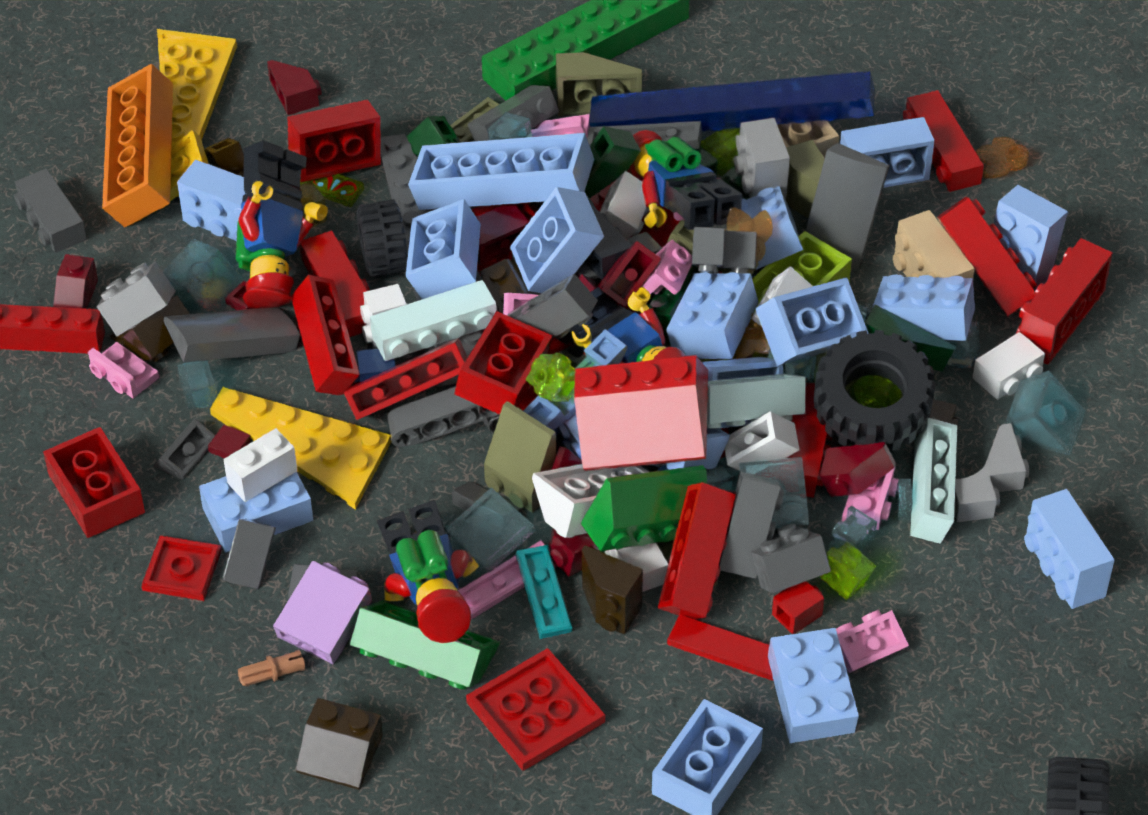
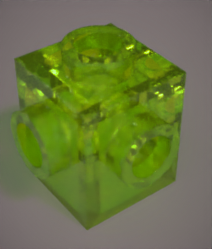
[525,353,575,402]
[853,375,903,408]
[819,542,877,600]

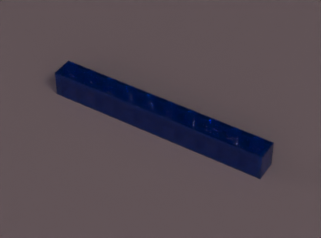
[589,71,875,131]

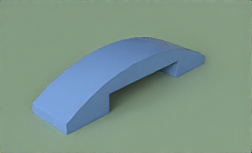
[523,329,628,430]

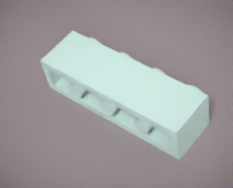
[370,280,497,361]
[707,374,806,428]
[910,418,957,544]

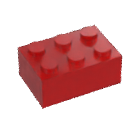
[287,99,381,182]
[454,311,553,415]
[43,427,145,538]

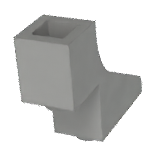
[954,423,1029,522]

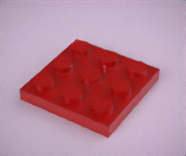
[466,648,605,771]

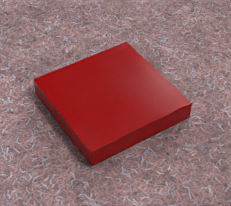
[141,535,222,601]

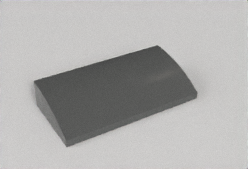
[806,143,890,269]
[164,308,300,362]

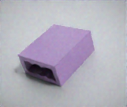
[273,561,372,664]

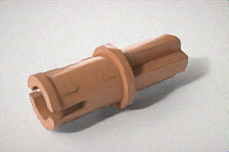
[238,650,305,687]

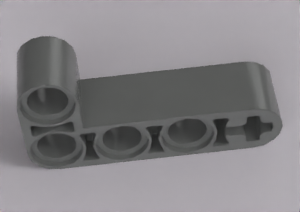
[387,387,500,447]

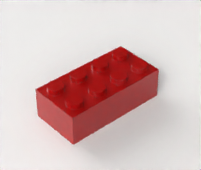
[1016,238,1113,365]

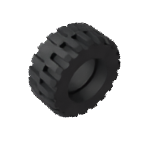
[814,330,935,451]
[1046,756,1110,815]

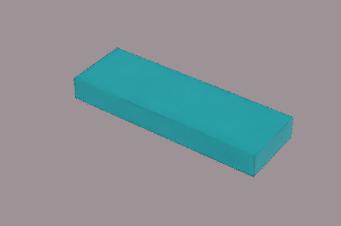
[516,545,572,639]

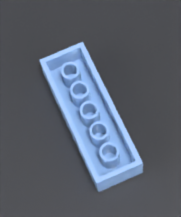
[408,133,594,210]

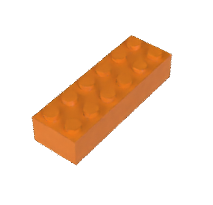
[102,64,173,228]

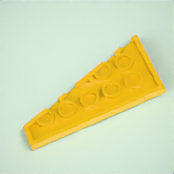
[157,29,237,147]
[210,387,392,510]

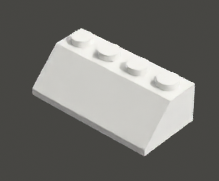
[532,464,648,538]

